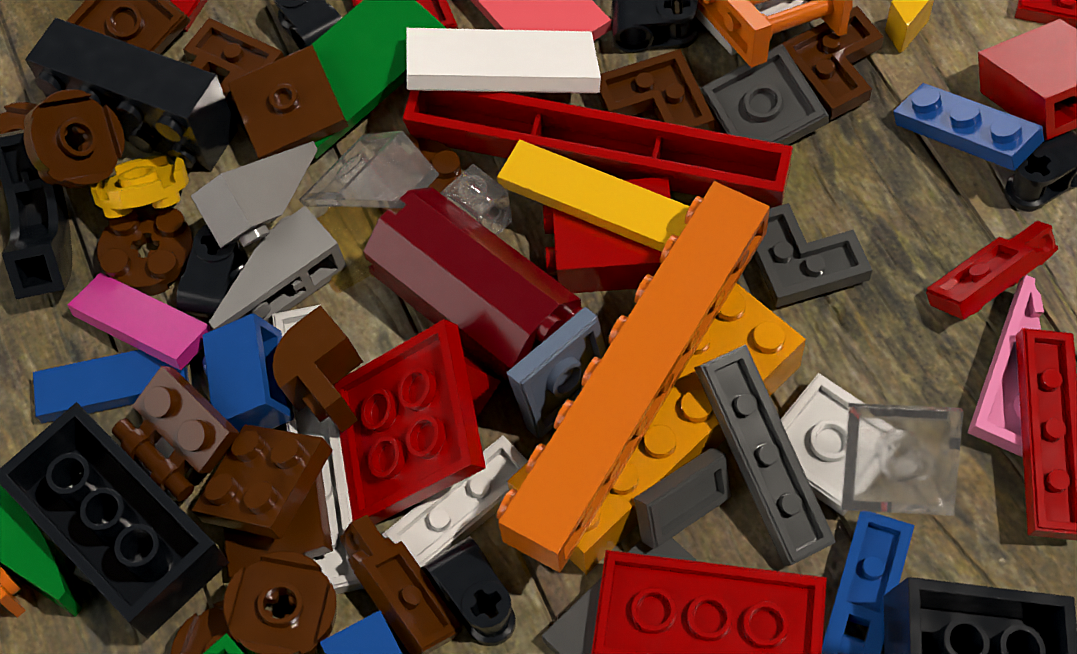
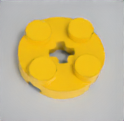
[90,155,189,218]

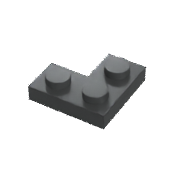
[754,203,872,308]

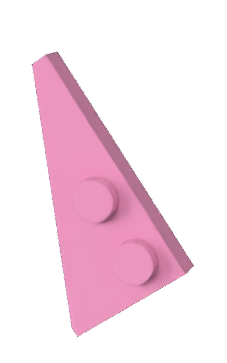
[967,275,1044,457]

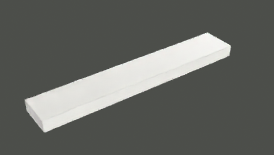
[272,304,364,594]

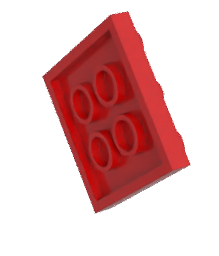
[333,319,486,525]

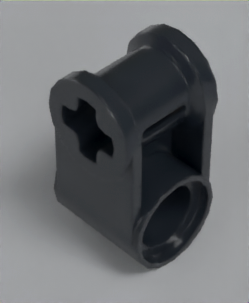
[273,0,342,50]
[611,0,699,53]
[1004,130,1077,211]
[176,224,248,319]
[423,536,516,646]

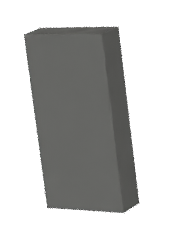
[634,447,732,549]

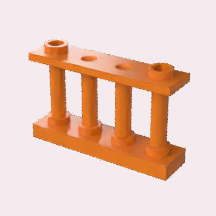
[697,0,853,68]

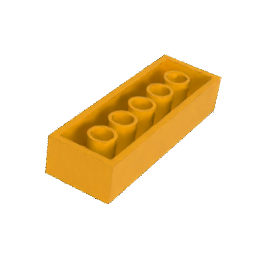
[507,283,806,575]

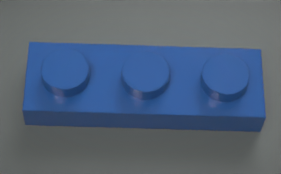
[893,83,1044,171]

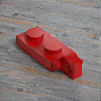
[926,221,1058,320]

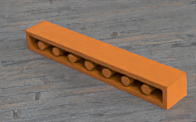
[496,181,770,573]

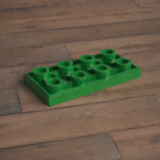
[312,0,447,159]

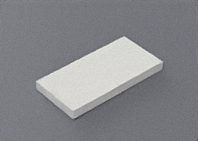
[406,28,601,93]

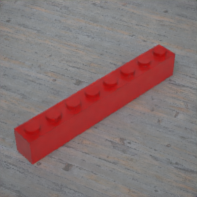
[402,90,793,208]

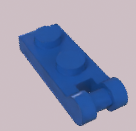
[822,509,915,654]

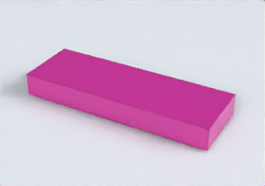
[68,272,211,370]

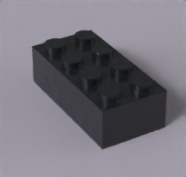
[25,17,238,172]
[0,402,229,639]

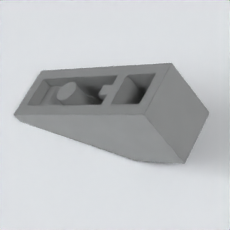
[191,141,318,248]
[209,206,348,330]

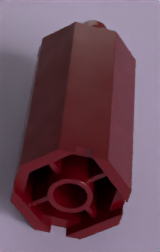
[363,187,583,385]

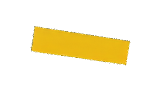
[497,139,690,252]

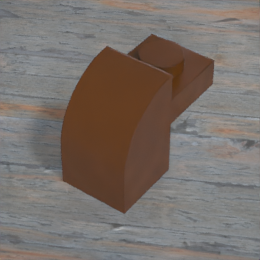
[273,305,363,433]

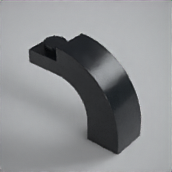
[0,129,72,300]

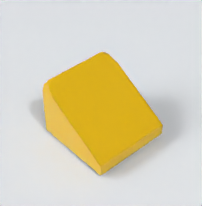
[885,0,934,53]

